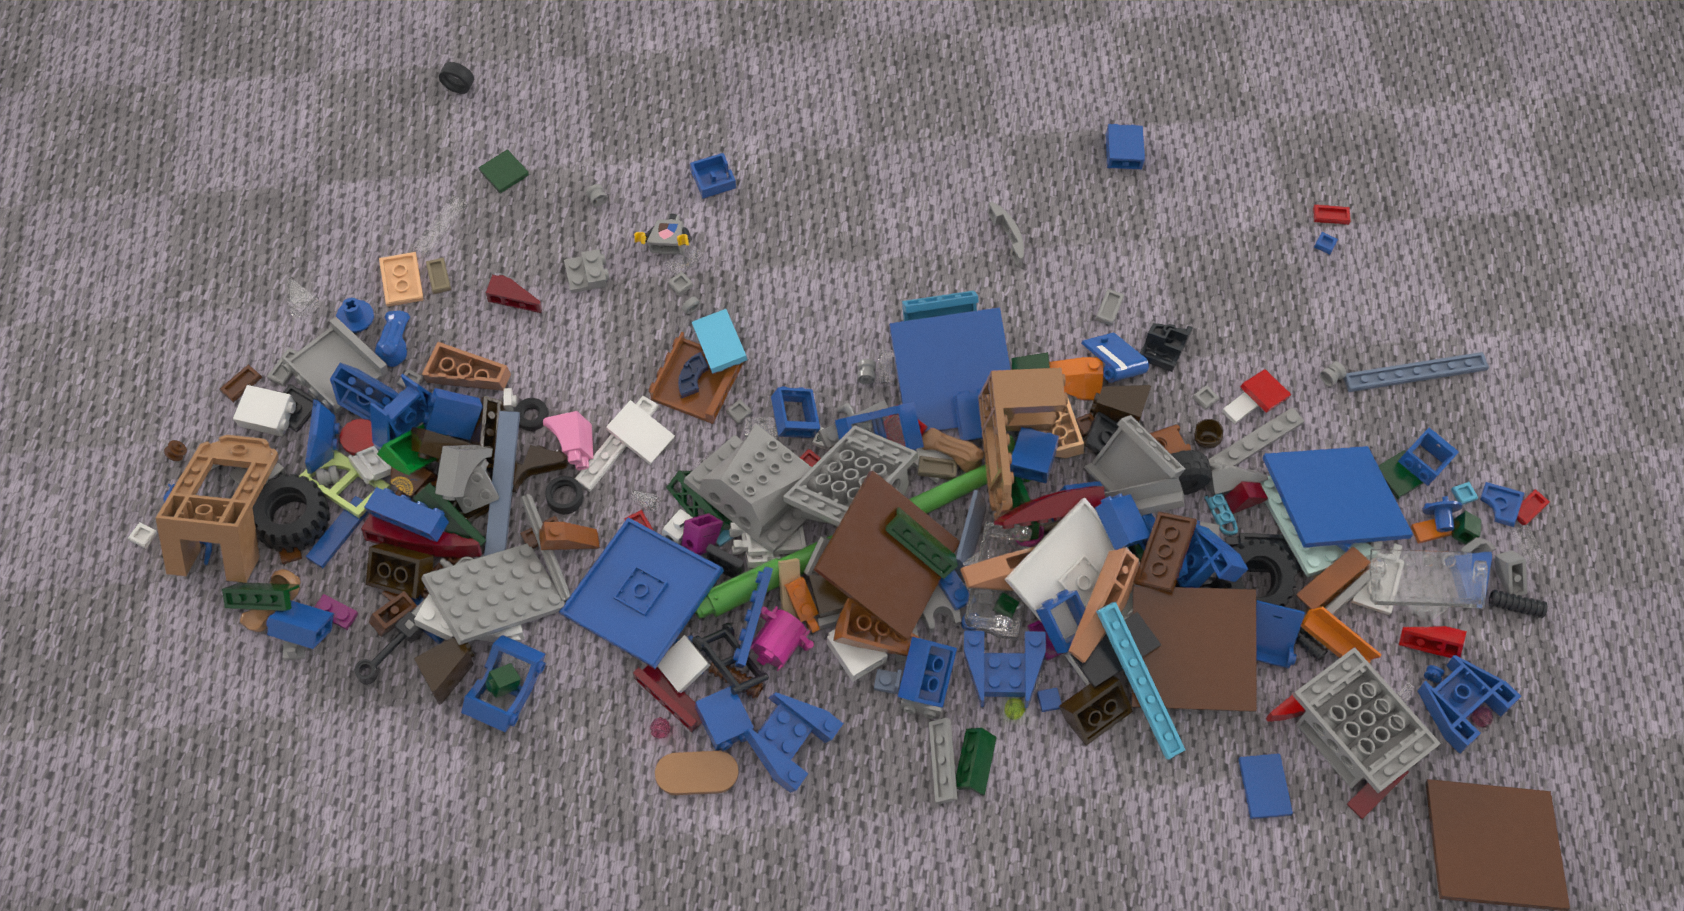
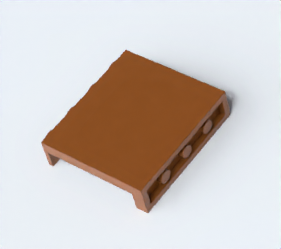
[649,332,743,424]

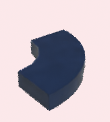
[678,352,709,398]

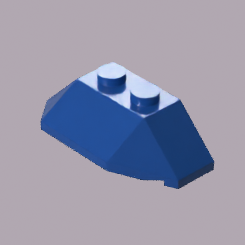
[330,362,398,421]
[305,400,340,474]

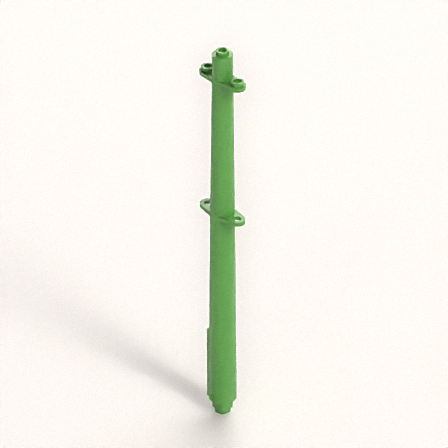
[695,435,1032,619]

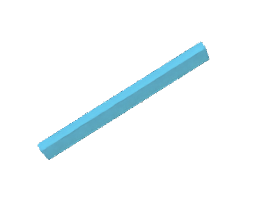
[1096,602,1185,759]

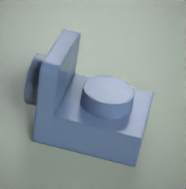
[874,669,903,694]

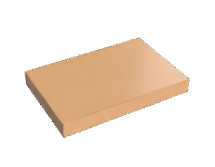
[379,252,424,307]

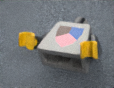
[634,213,692,255]

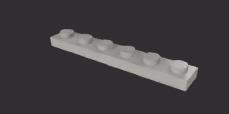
[1208,407,1304,466]

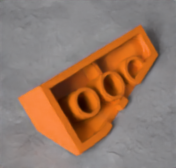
[1050,357,1103,400]

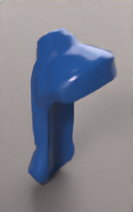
[375,310,410,367]

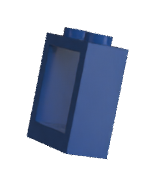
[771,386,820,438]
[1398,427,1459,486]
[1036,589,1086,654]

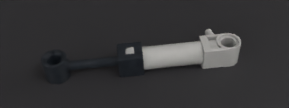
[354,557,474,685]

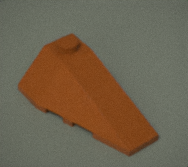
[833,598,920,656]

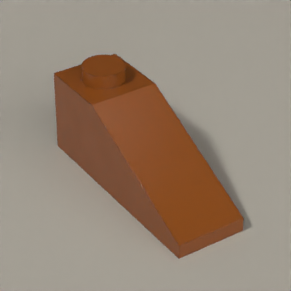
[539,522,600,550]

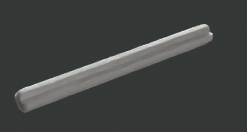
[521,494,571,602]

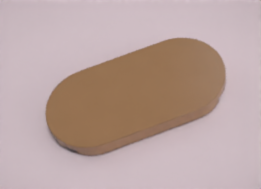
[655,751,739,795]

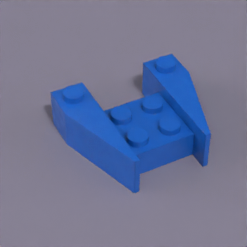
[370,374,433,451]
[1175,524,1248,588]
[964,631,1046,708]
[1418,655,1521,754]
[742,692,844,793]

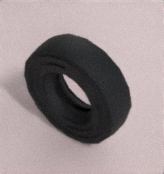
[514,398,549,431]

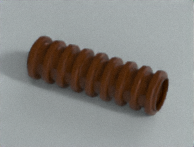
[708,658,764,699]

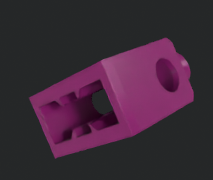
[681,513,723,556]

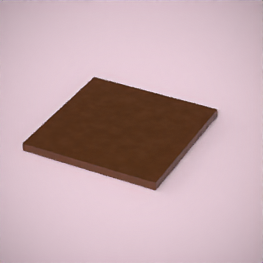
[813,471,960,641]
[1132,586,1257,712]
[1425,779,1570,911]

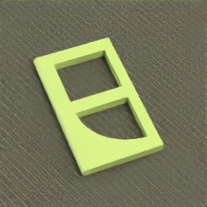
[299,450,391,518]

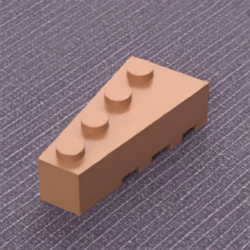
[422,342,511,391]

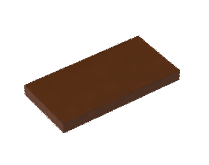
[1134,511,1197,593]

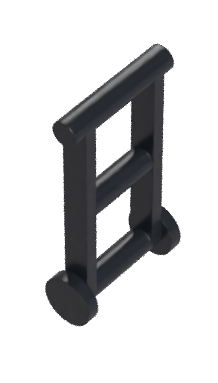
[692,622,769,695]

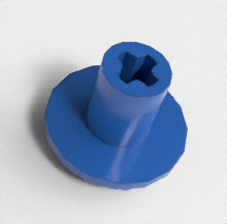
[336,297,374,333]
[1422,496,1462,532]

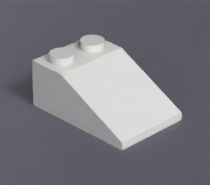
[414,594,454,640]

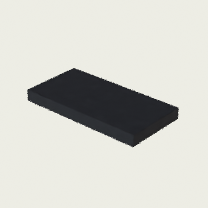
[1071,612,1161,688]

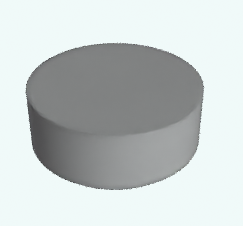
[682,297,700,314]

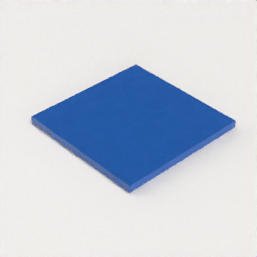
[889,307,1011,433]
[1262,446,1413,548]
[559,517,724,669]

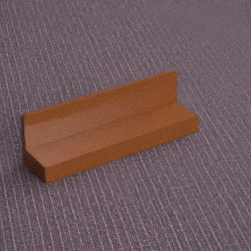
[1297,547,1371,614]

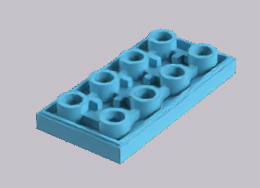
[692,309,748,374]

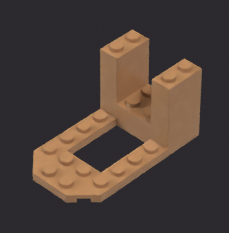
[978,368,1068,520]
[156,435,279,583]

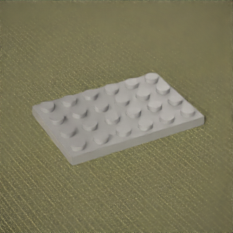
[422,543,565,645]

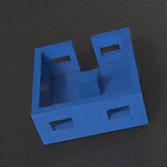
[690,153,736,199]

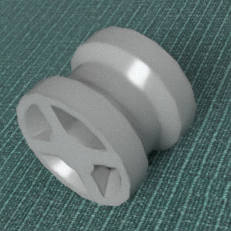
[586,184,608,207]

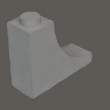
[435,445,493,500]

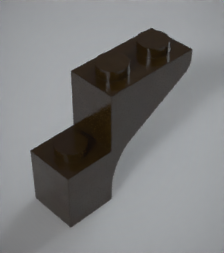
[512,445,569,493]

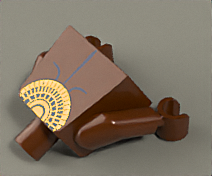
[390,467,438,498]

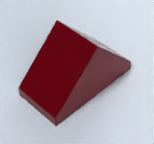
[1225,481,1268,514]

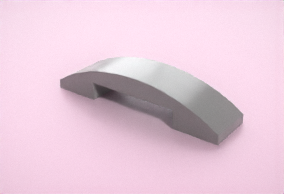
[987,202,1024,268]

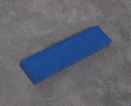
[306,496,369,569]

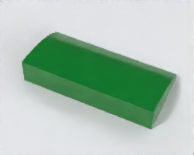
[377,424,449,475]

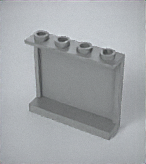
[282,317,388,414]
[1084,415,1185,516]

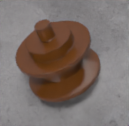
[164,440,187,461]

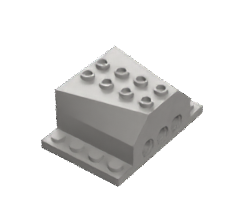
[684,424,812,554]
[783,425,918,526]
[1293,647,1441,793]

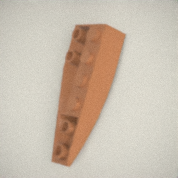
[960,547,1035,591]
[1068,548,1139,663]

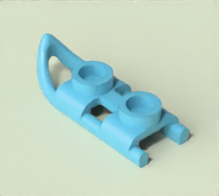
[1204,493,1238,536]

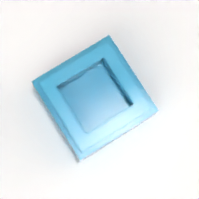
[1451,482,1478,505]

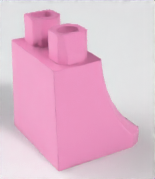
[543,411,593,470]

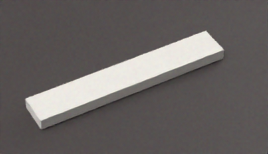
[575,396,659,492]

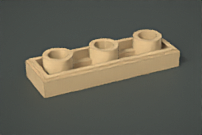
[778,558,800,618]

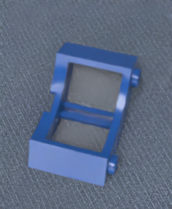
[835,402,924,451]
[461,635,546,732]

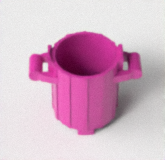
[750,606,814,671]

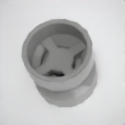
[857,359,876,384]
[1320,361,1347,387]
[316,465,340,487]

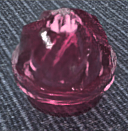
[1471,706,1493,728]
[650,717,671,739]

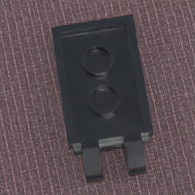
[1224,533,1301,573]

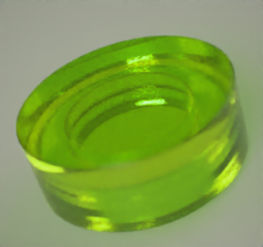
[1004,698,1025,720]

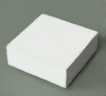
[128,522,158,549]

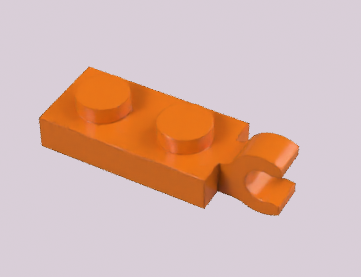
[784,577,820,633]

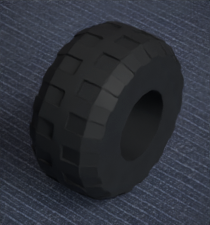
[1171,450,1212,495]

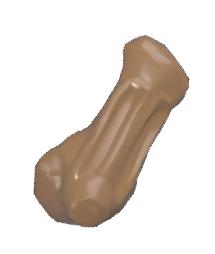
[922,428,984,473]
[240,569,301,632]

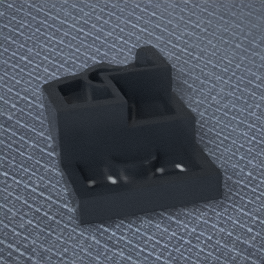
[1140,323,1193,372]

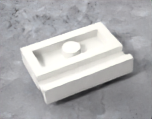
[348,446,391,484]

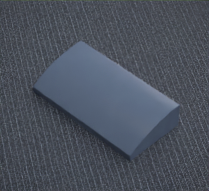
[954,490,986,577]

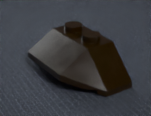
[471,396,506,470]

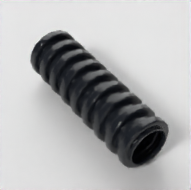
[1489,589,1548,618]
[1295,627,1329,662]

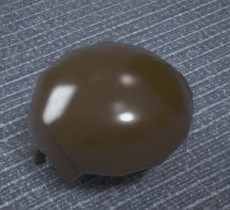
[1194,419,1223,449]

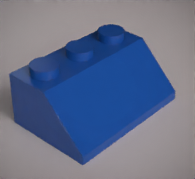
[898,637,957,708]

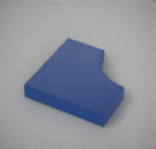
[1480,482,1525,527]

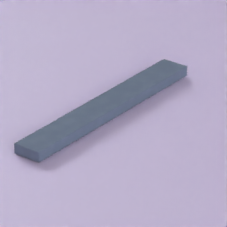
[1343,352,1489,392]
[484,411,520,556]

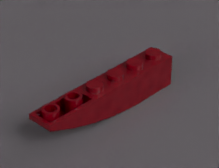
[994,486,1105,529]
[361,514,482,558]

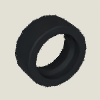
[438,62,475,94]
[545,475,584,515]

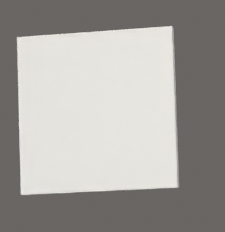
[1004,498,1143,639]

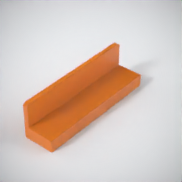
[1301,607,1382,663]

